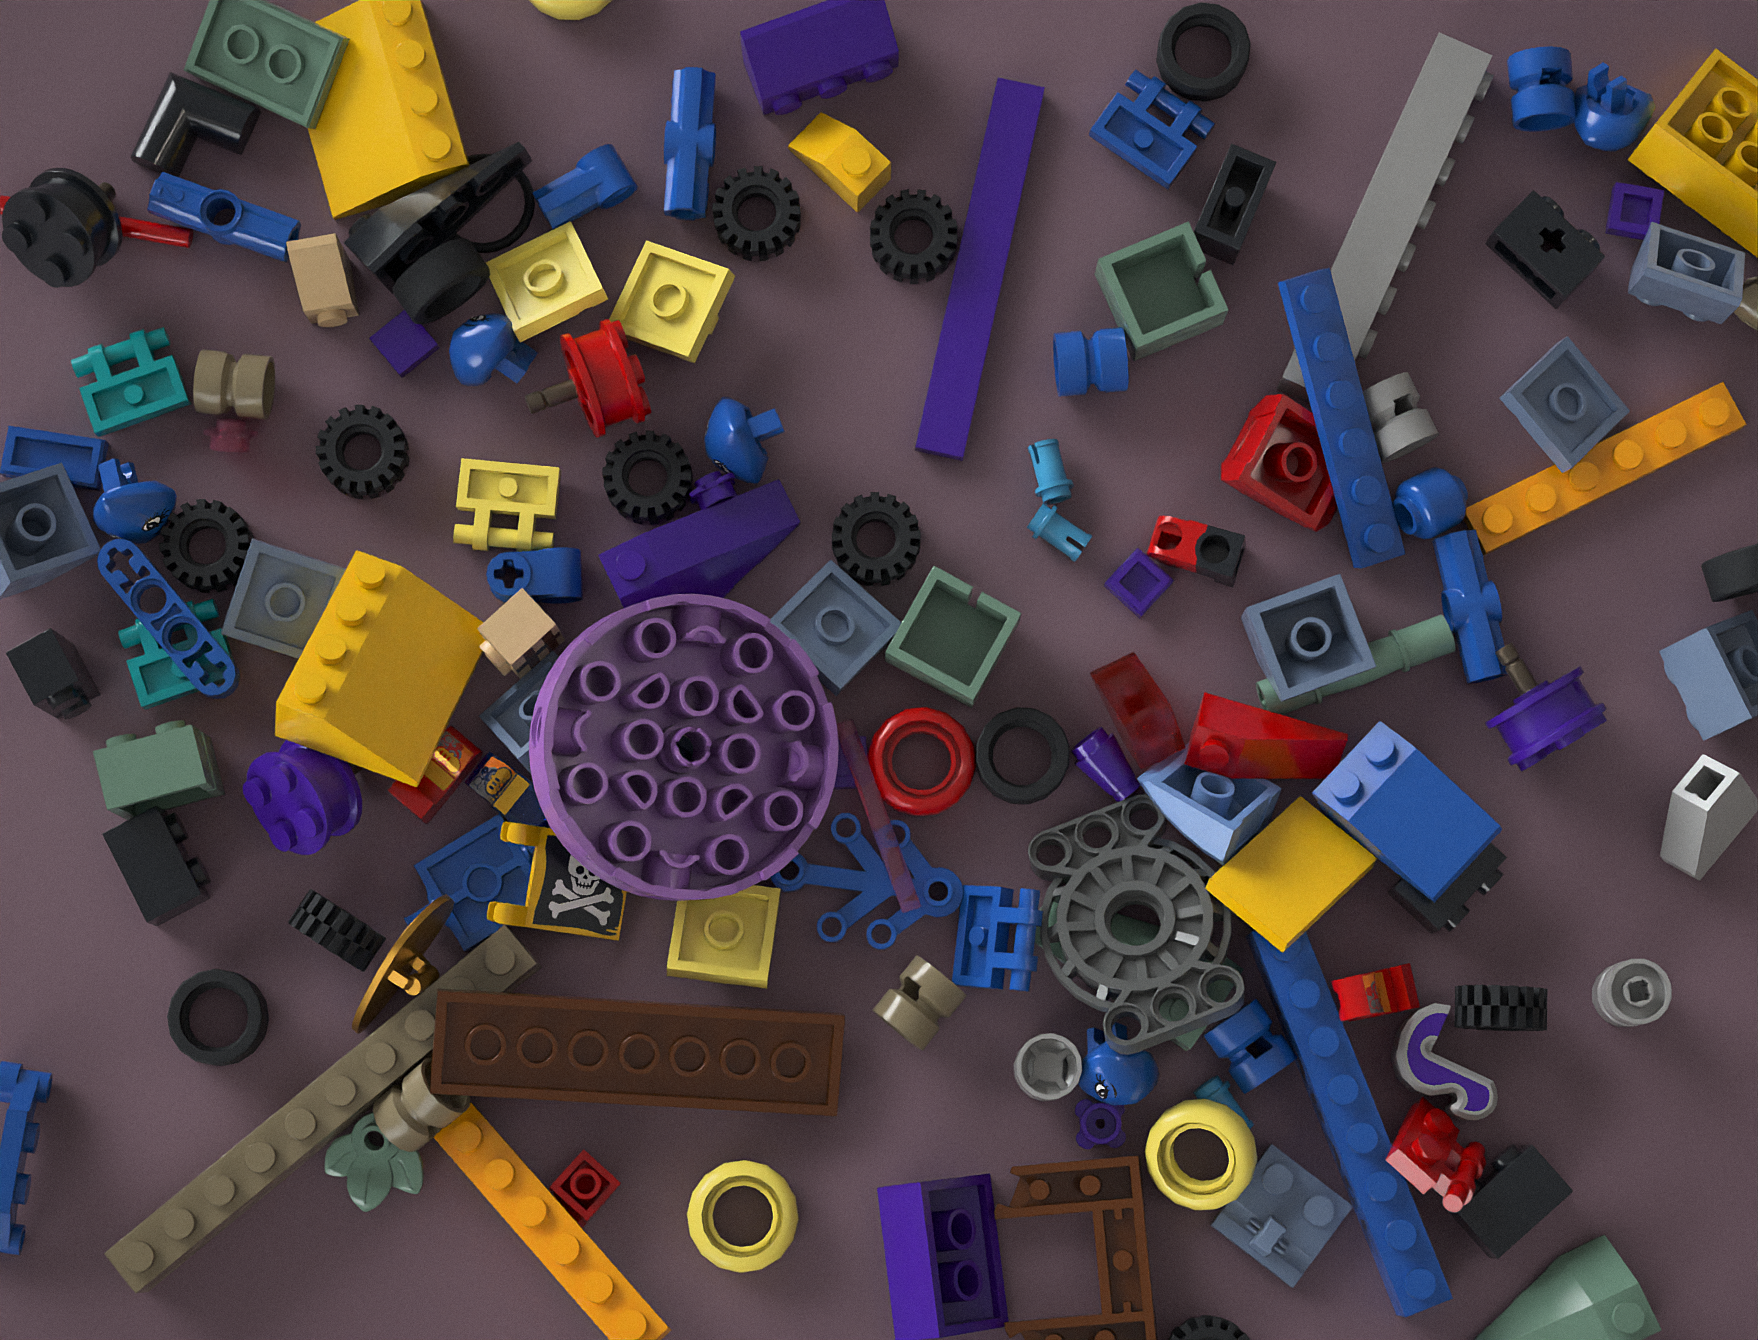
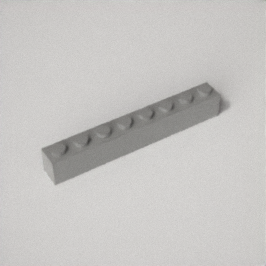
[1277,32,1494,403]

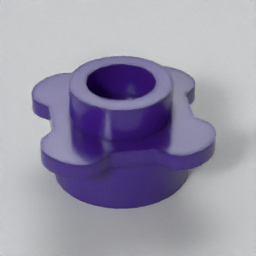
[689,471,738,510]
[1075,1099,1126,1149]

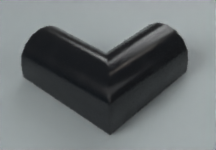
[131,72,261,177]

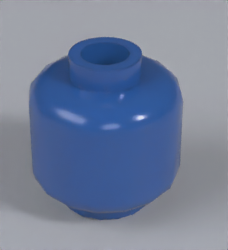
[1392,467,1468,540]

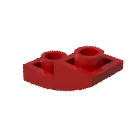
[549,1149,621,1228]

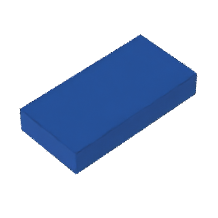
[0,426,109,491]

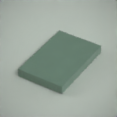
[184,0,350,129]

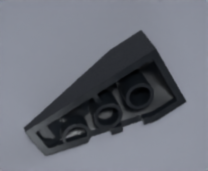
[344,142,533,294]

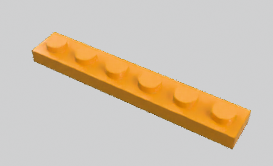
[1463,382,1746,556]
[433,1103,671,1340]

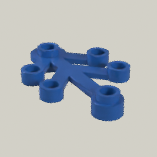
[770,813,963,950]

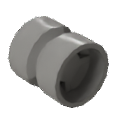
[1363,372,1439,463]
[1592,959,1672,1027]
[1013,1033,1082,1102]

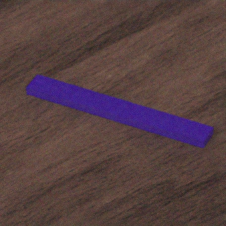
[915,77,1045,461]

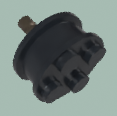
[2,168,122,288]

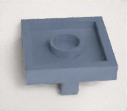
[1499,336,1630,473]
[221,538,346,659]
[770,560,901,697]
[1210,1144,1353,1288]

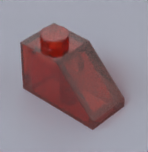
[1090,652,1186,769]

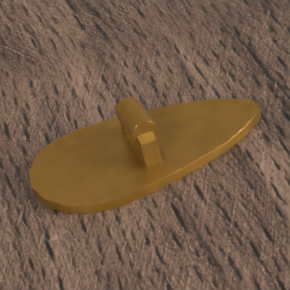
[351,894,455,1034]

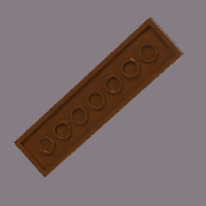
[430,988,845,1116]

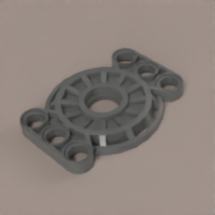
[1028,794,1245,1055]

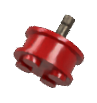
[525,319,652,438]

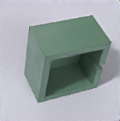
[1094,221,1229,361]
[885,566,1022,708]
[93,720,225,820]

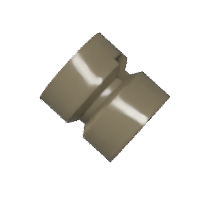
[193,349,276,420]
[872,955,967,1051]
[373,1058,470,1152]

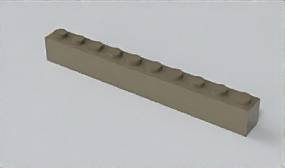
[104,924,542,1294]

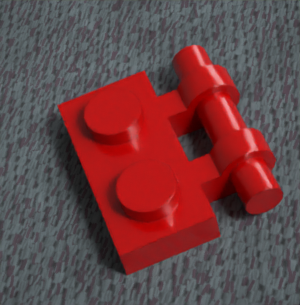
[1385,1097,1486,1212]

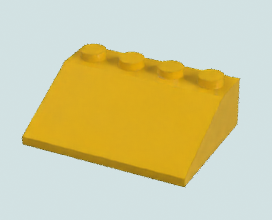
[308,0,470,220]
[1627,48,1758,258]
[275,550,485,787]

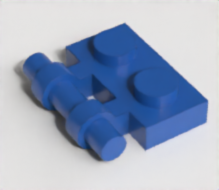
[1089,69,1215,190]
[952,885,1043,992]

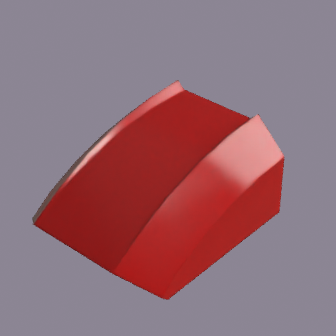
[1221,394,1338,532]

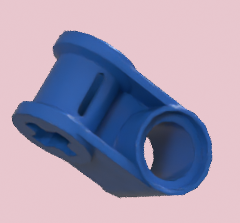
[486,547,583,604]

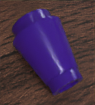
[1070,727,1141,802]

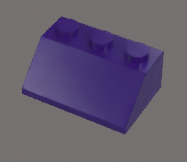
[740,0,899,115]
[877,1173,1009,1340]

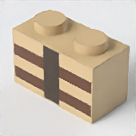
[477,588,565,679]

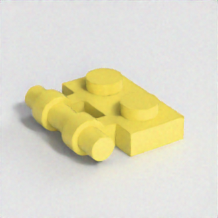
[453,458,561,552]

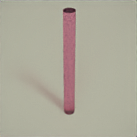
[837,719,922,914]

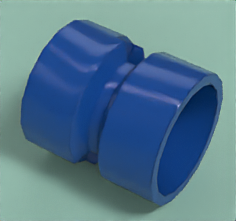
[1507,46,1576,132]
[1053,327,1129,397]
[1203,999,1297,1094]

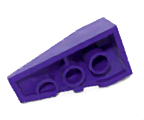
[598,479,801,608]

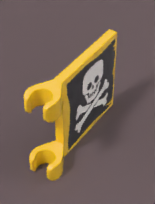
[487,821,627,941]

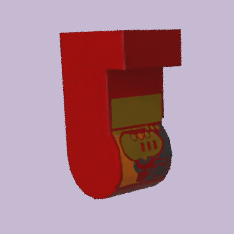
[388,726,483,825]
[1331,963,1420,1022]

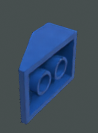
[1312,721,1502,903]

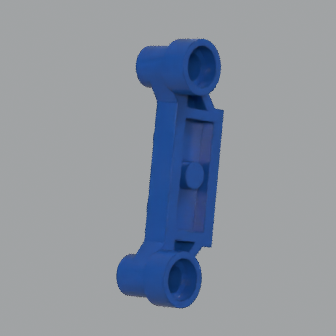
[0,1061,53,1255]

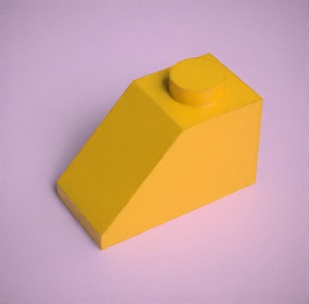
[788,112,891,213]

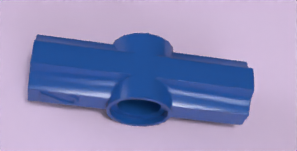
[664,67,716,221]
[147,172,301,262]
[1432,529,1508,684]

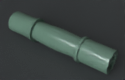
[1255,615,1456,715]

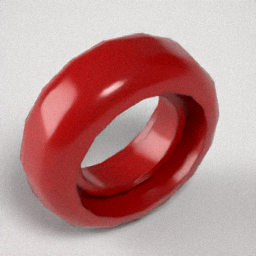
[867,707,976,817]

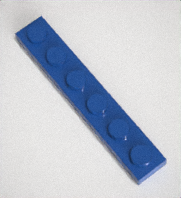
[1278,268,1405,569]

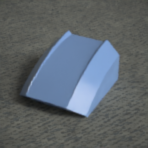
[1137,743,1282,866]

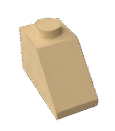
[286,233,359,327]

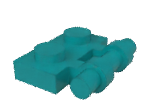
[71,327,191,437]
[118,598,234,710]

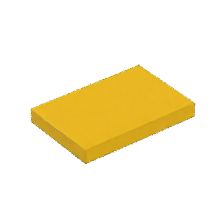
[1205,796,1377,953]

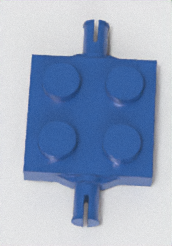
[404,813,535,952]

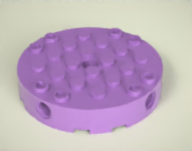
[529,594,839,901]

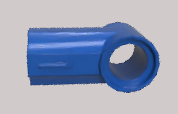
[533,144,638,229]

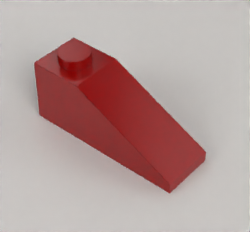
[1184,692,1349,779]

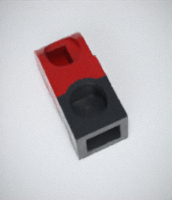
[1146,515,1246,588]

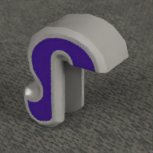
[1390,1003,1498,1121]

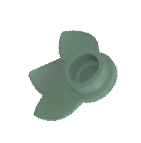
[325,1112,424,1212]

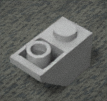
[1660,754,1758,881]

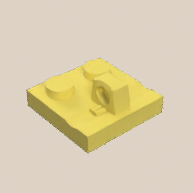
[486,221,609,343]
[609,240,735,363]
[667,885,781,989]

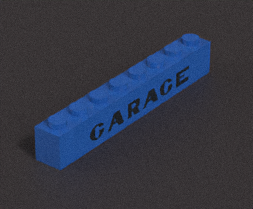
[1245,931,1453,1317]

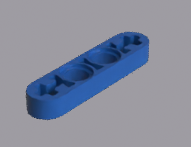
[97,539,240,699]

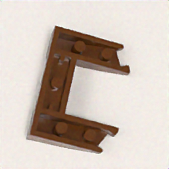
[994,1155,1158,1340]

